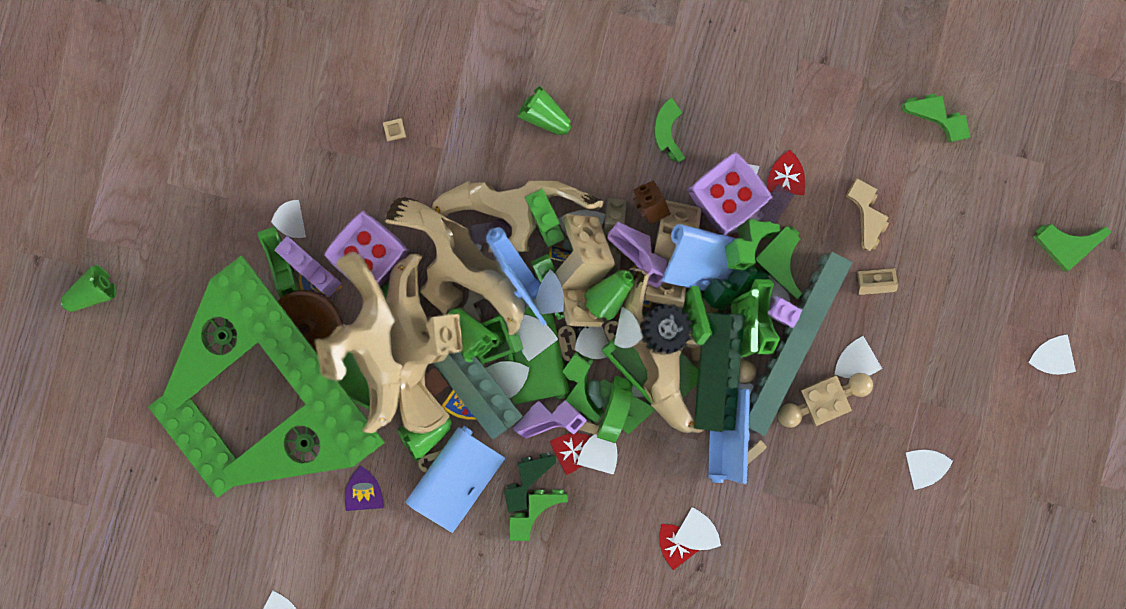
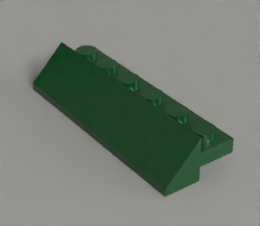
[694,312,744,432]

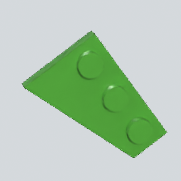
[677,286,712,345]
[730,290,758,357]
[599,379,655,434]

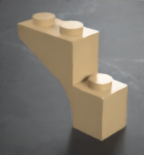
[845,179,889,252]

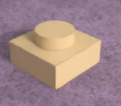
[383,118,406,142]

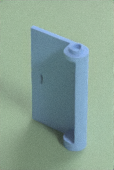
[662,224,737,291]
[486,228,547,326]
[708,388,750,484]
[405,426,505,533]

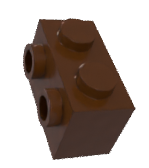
[633,180,671,224]

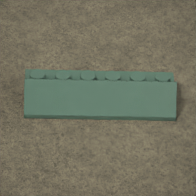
[433,352,523,440]

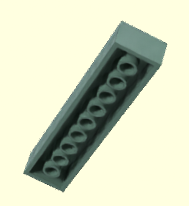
[748,252,853,436]

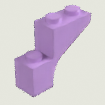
[607,222,668,288]
[275,236,342,297]
[767,296,802,328]
[512,400,587,439]

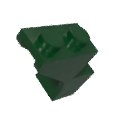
[701,266,773,311]
[504,452,556,513]

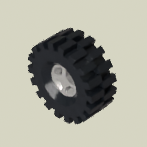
[640,304,693,355]

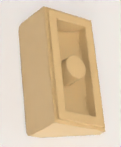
[857,268,898,295]

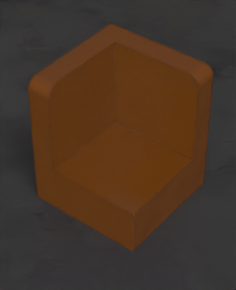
[425,368,449,397]

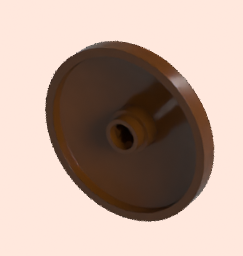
[278,290,343,352]

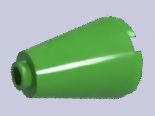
[517,85,572,136]
[61,265,116,312]
[584,270,634,320]
[447,308,497,362]
[397,418,452,462]

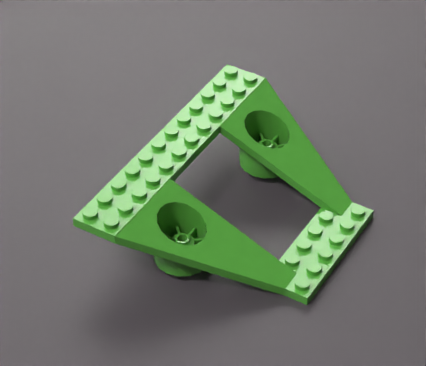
[148,256,385,498]

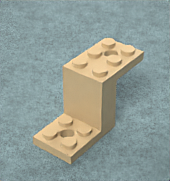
[644,200,702,308]
[554,214,615,327]

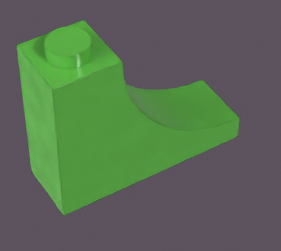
[1033,224,1111,271]
[755,226,802,299]

